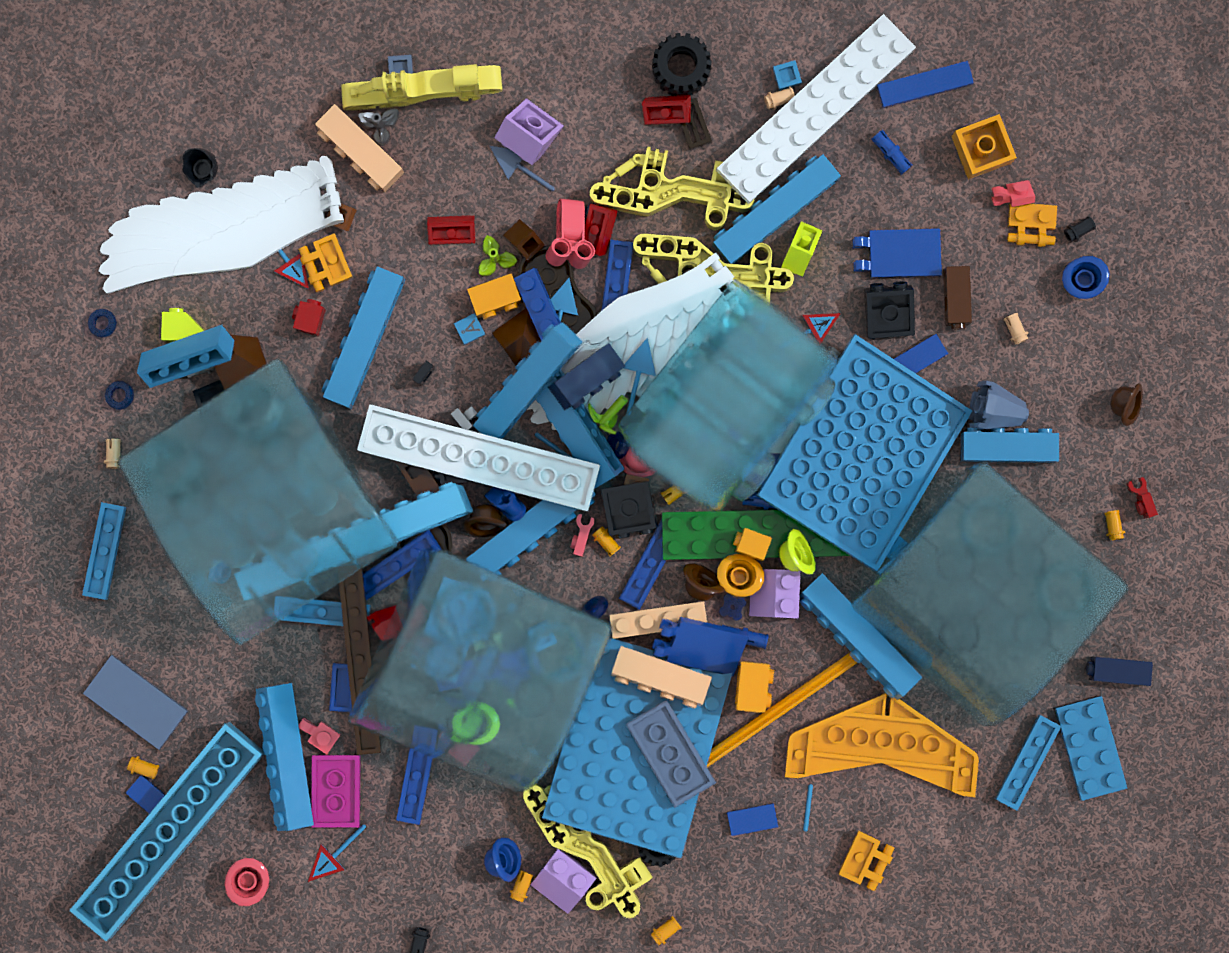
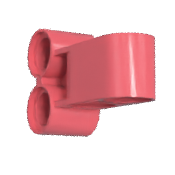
[545,198,595,269]

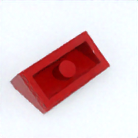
[642,95,691,125]
[585,204,618,256]
[427,215,475,245]

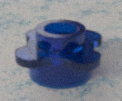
[719,594,746,621]

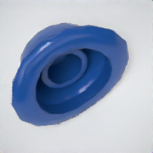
[1062,256,1110,299]
[484,838,521,882]

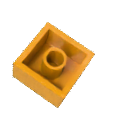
[951,114,1017,180]
[734,661,774,713]

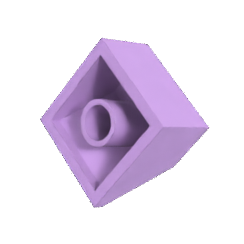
[494,99,564,165]
[749,569,800,618]
[530,848,597,914]

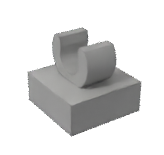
[451,406,477,431]

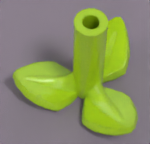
[478,235,518,276]
[588,395,628,435]

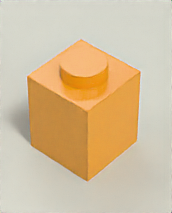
[733,528,772,561]

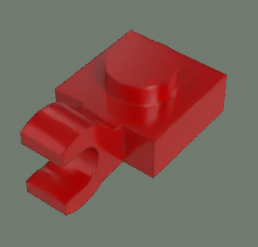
[1126,477,1158,519]

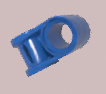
[484,487,526,521]

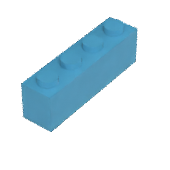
[137,325,235,388]
[961,428,1059,463]

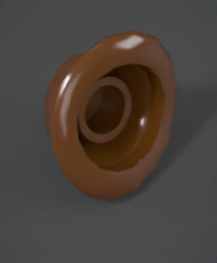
[1110,383,1143,426]
[463,504,507,537]
[683,563,725,601]

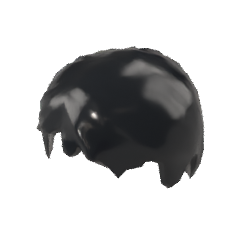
[182,148,218,188]

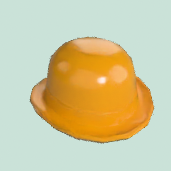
[717,554,764,597]

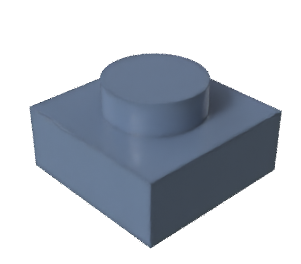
[388,55,413,74]

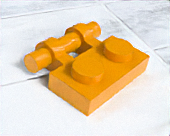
[1007,203,1057,247]
[298,233,353,293]
[838,830,895,891]

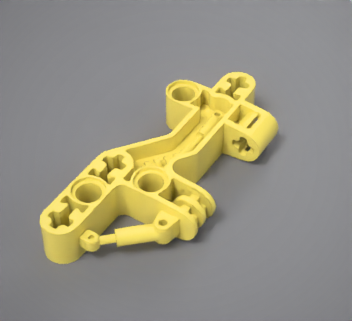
[341,64,503,111]
[590,147,754,230]
[633,234,794,313]
[523,784,652,918]

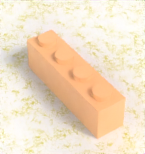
[315,104,404,192]
[609,601,707,639]
[611,646,712,709]

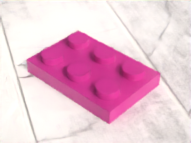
[311,755,361,828]

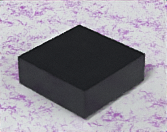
[412,360,435,386]

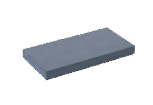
[83,655,188,750]
[625,700,716,808]

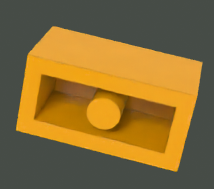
[467,273,522,320]

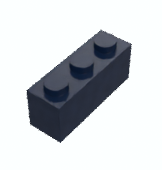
[548,343,625,410]

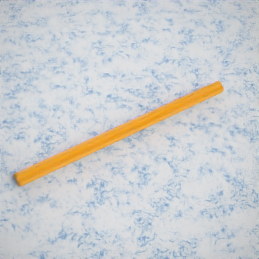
[707,653,857,768]

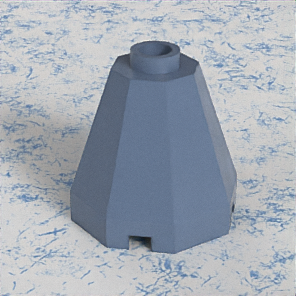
[968,381,1029,430]

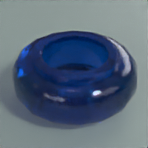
[87,309,117,338]
[105,381,134,410]
[607,431,630,459]
[582,596,609,620]

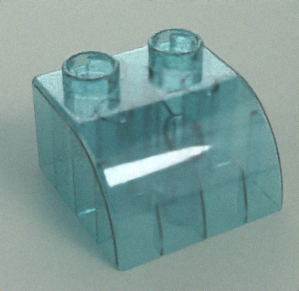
[618,279,838,512]
[118,359,398,645]
[850,462,1129,727]
[349,549,613,793]

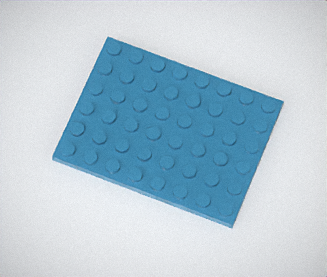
[756,334,972,572]
[542,633,732,859]

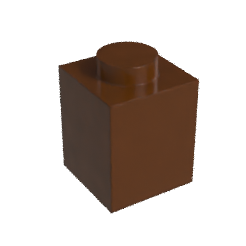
[503,219,545,261]

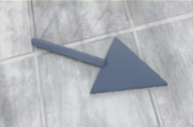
[490,146,555,191]

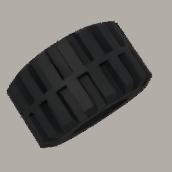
[652,33,711,96]

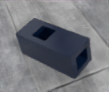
[1086,656,1153,686]

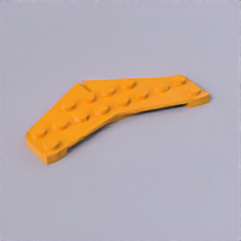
[784,693,979,797]

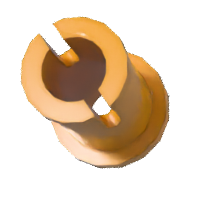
[661,478,692,505]
[1104,510,1126,541]
[592,526,621,557]
[127,756,159,780]
[509,870,534,902]
[651,916,682,945]

